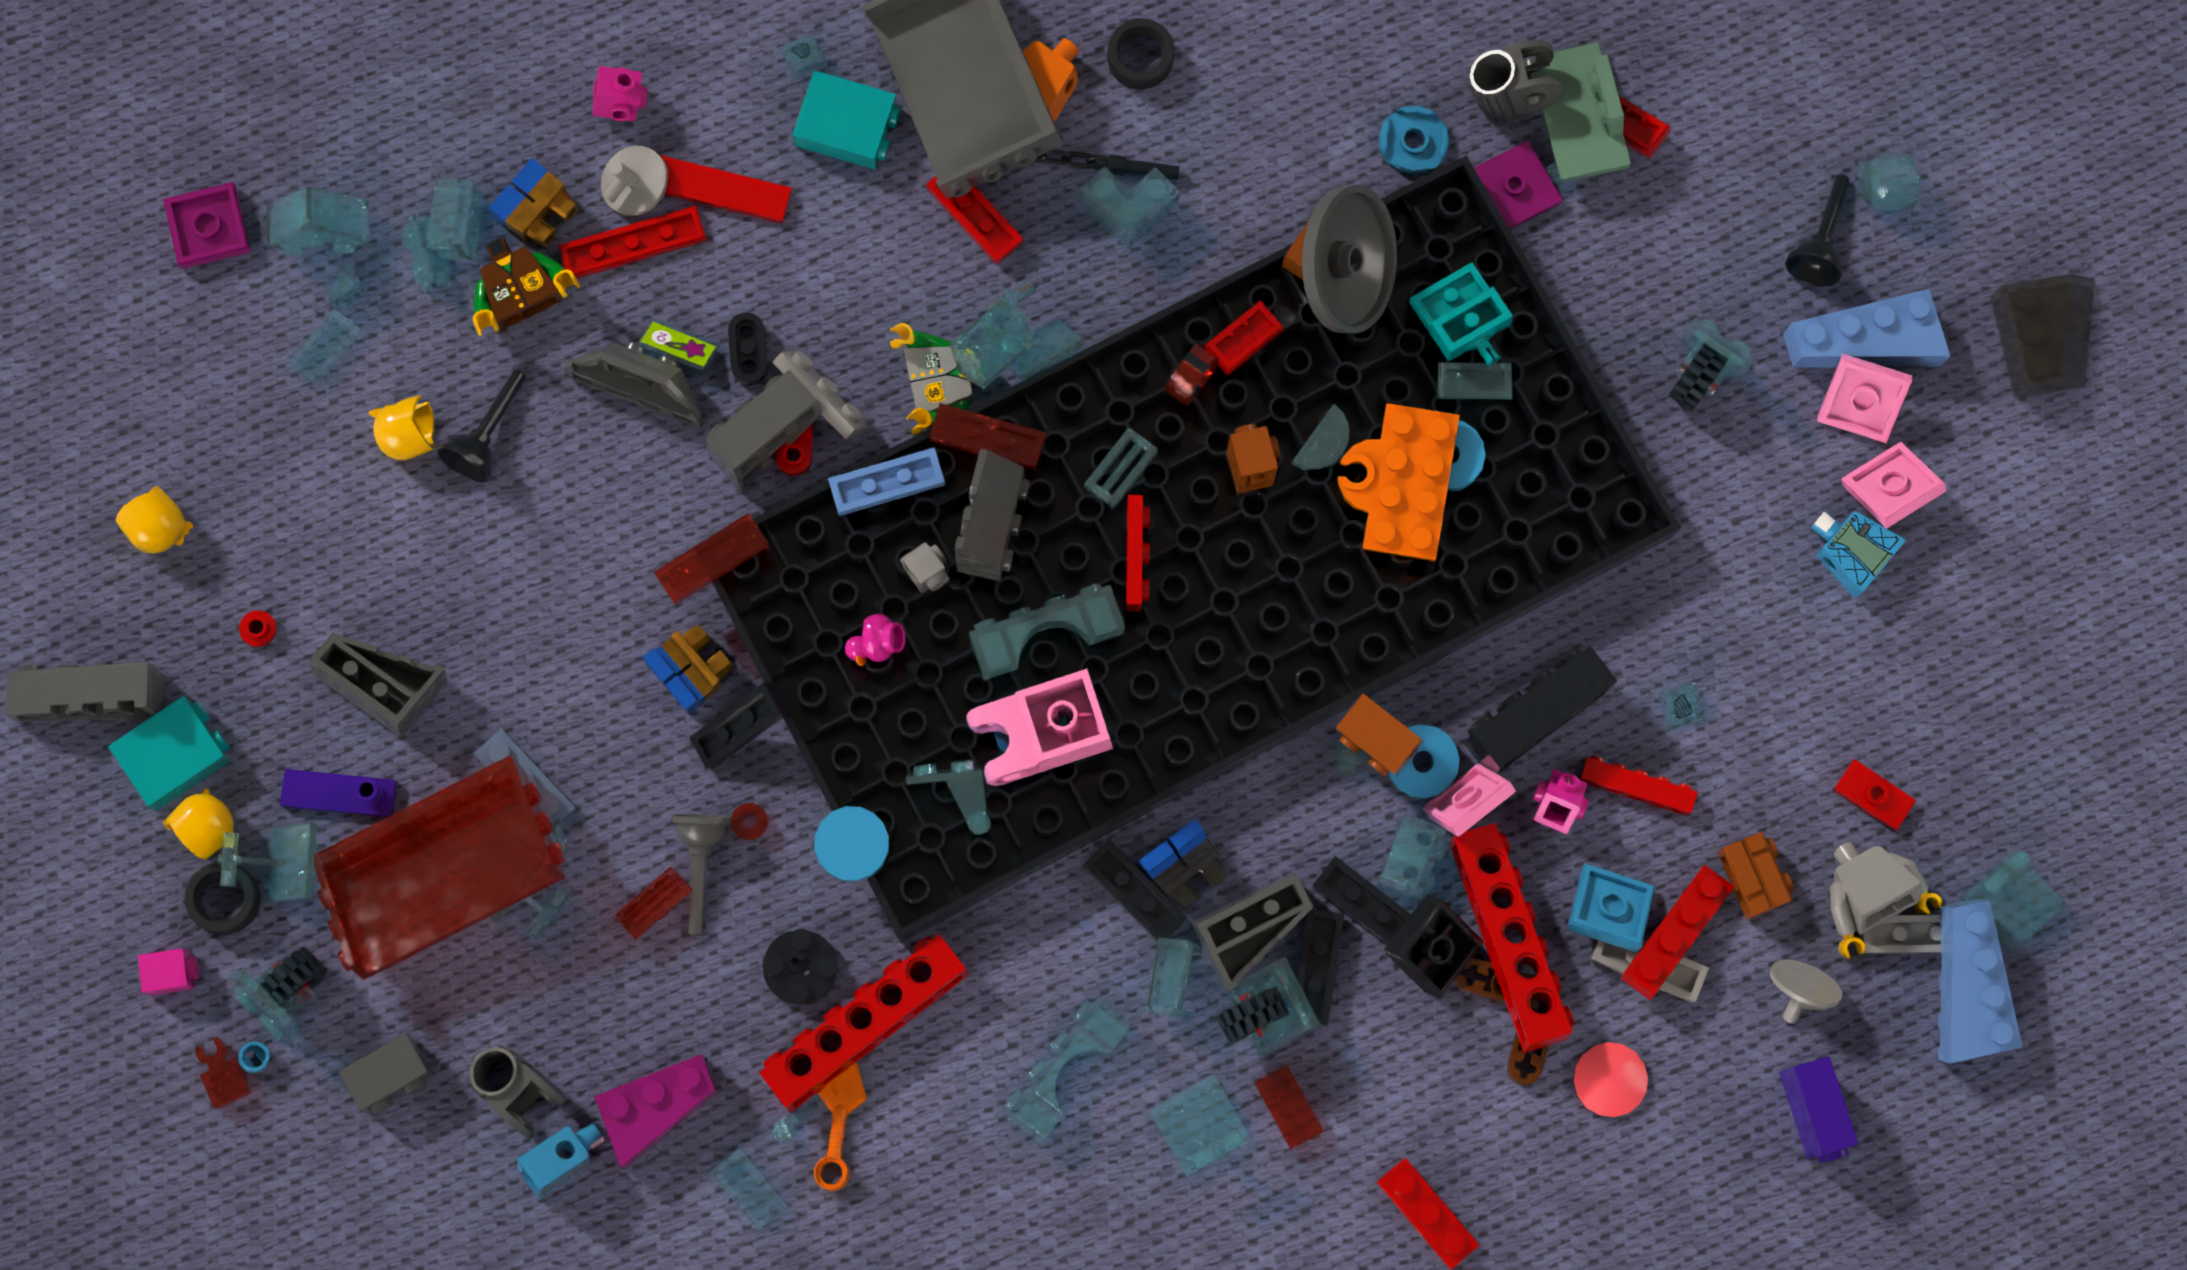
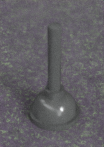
[671,814,731,936]

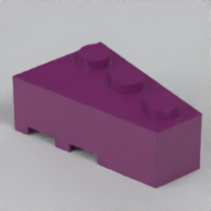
[594,1054,718,1169]

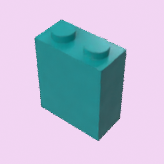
[792,70,901,170]
[108,696,231,812]

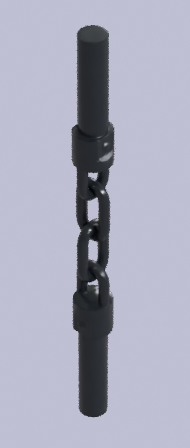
[1034,149,1180,180]

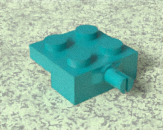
[1410,262,1513,366]

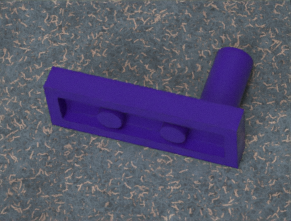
[280,769,398,818]

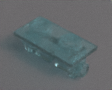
[401,214,453,293]

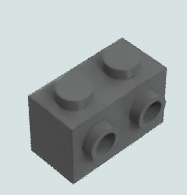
[339,1033,433,1115]

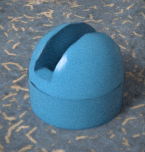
[238,1041,270,1074]

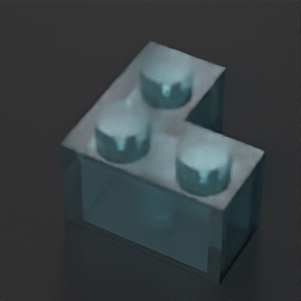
[1078,166,1180,251]
[266,187,370,256]

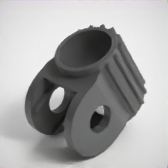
[1467,40,1563,122]
[467,1045,566,1140]

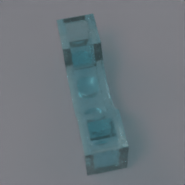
[969,584,1125,681]
[1004,997,1133,1146]

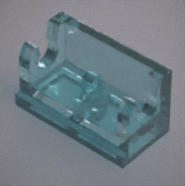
[426,179,484,260]
[1146,938,1203,1020]

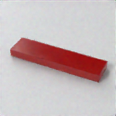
[660,155,792,224]
[558,206,707,279]

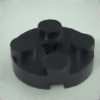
[762,929,838,1005]

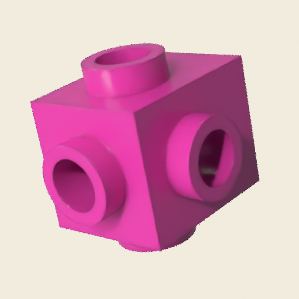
[592,66,647,122]
[1532,769,1589,834]

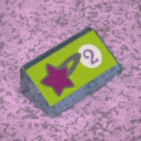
[637,318,720,378]

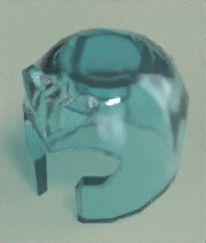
[1856,154,1920,212]

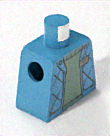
[1810,511,1906,599]
[517,1122,604,1200]

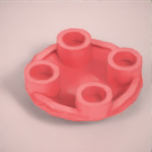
[1574,1042,1648,1117]

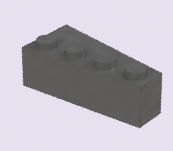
[6,662,165,721]

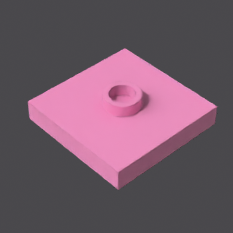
[1817,353,1912,443]
[1841,442,1946,529]
[1422,764,1516,837]

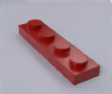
[1620,864,1735,1000]

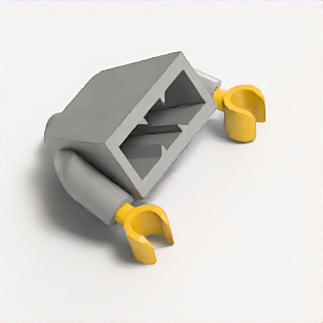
[1830,842,1942,959]

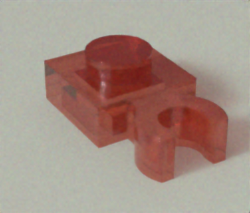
[195,1037,252,1110]

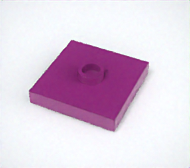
[1474,140,1563,230]
[163,182,252,269]

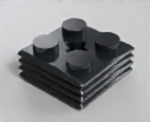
[1384,894,1483,999]

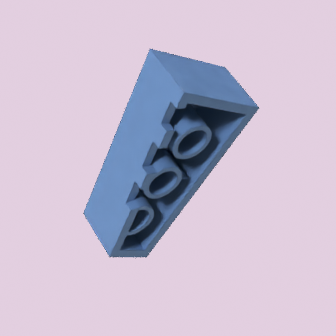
[1783,289,1950,368]
[1938,899,2023,1064]

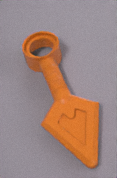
[814,1062,867,1191]

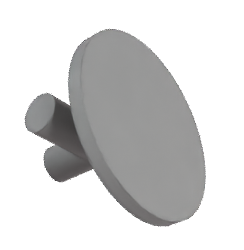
[601,146,668,216]
[1770,960,1843,1024]

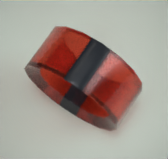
[1165,343,1220,406]

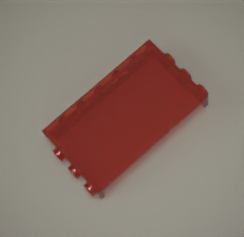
[311,755,566,980]

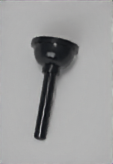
[1785,174,1850,287]
[437,370,526,483]

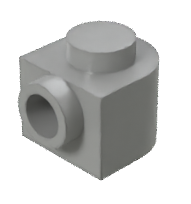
[900,542,950,594]

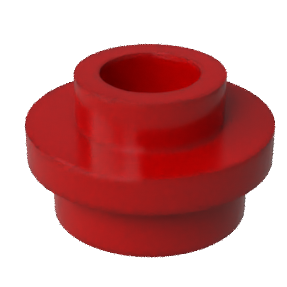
[239,610,277,647]

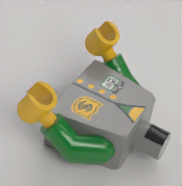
[889,323,991,435]

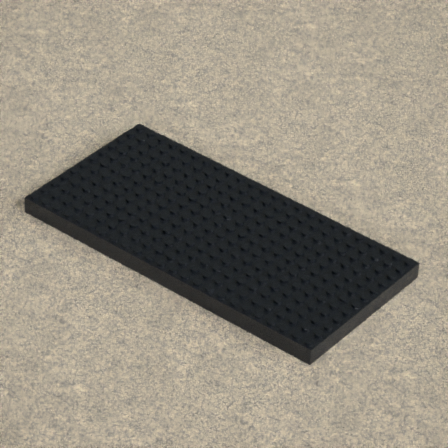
[695,155,1681,943]

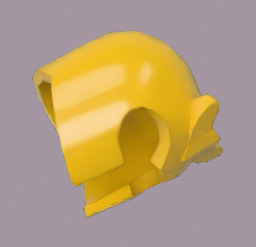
[369,395,435,460]
[116,486,193,554]
[163,788,234,860]

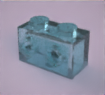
[950,299,1034,389]
[1376,813,1449,902]

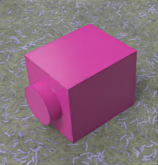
[138,948,200,996]

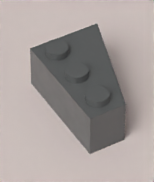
[705,370,822,495]
[309,633,447,738]
[1192,873,1313,992]

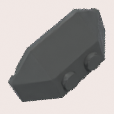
[564,343,704,429]

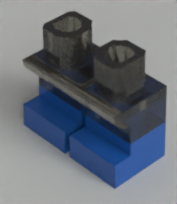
[1138,818,1228,910]

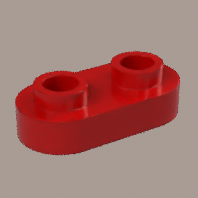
[775,423,813,477]

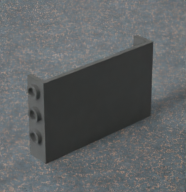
[862,0,1064,199]

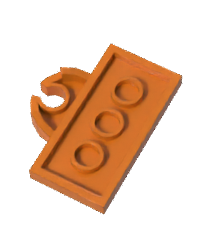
[1337,403,1460,561]

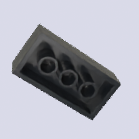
[1464,646,1617,774]

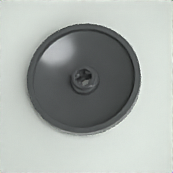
[1302,185,1397,334]

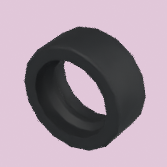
[1107,18,1175,90]
[184,862,261,935]

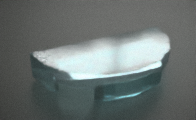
[1291,404,1349,470]

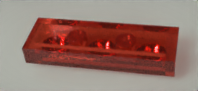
[929,403,1046,471]
[654,513,769,605]

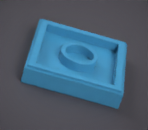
[1567,863,1655,953]

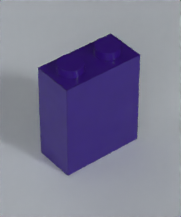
[1779,1056,1859,1163]

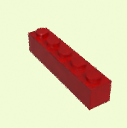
[1579,755,1698,816]

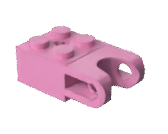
[966,669,1113,786]

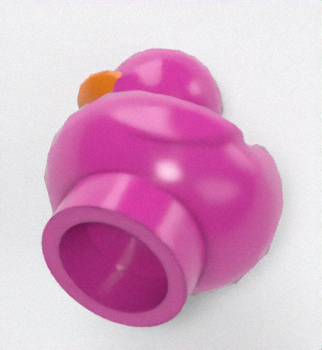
[845,614,905,666]

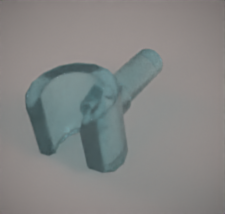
[772,1101,820,1143]

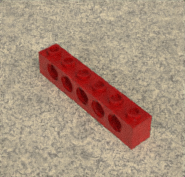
[1449,823,1574,1053]
[759,934,969,1114]

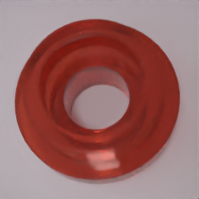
[731,803,768,840]

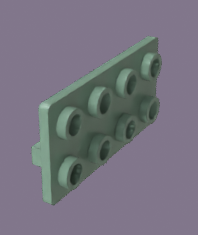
[1530,43,1631,182]

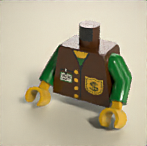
[472,238,581,336]

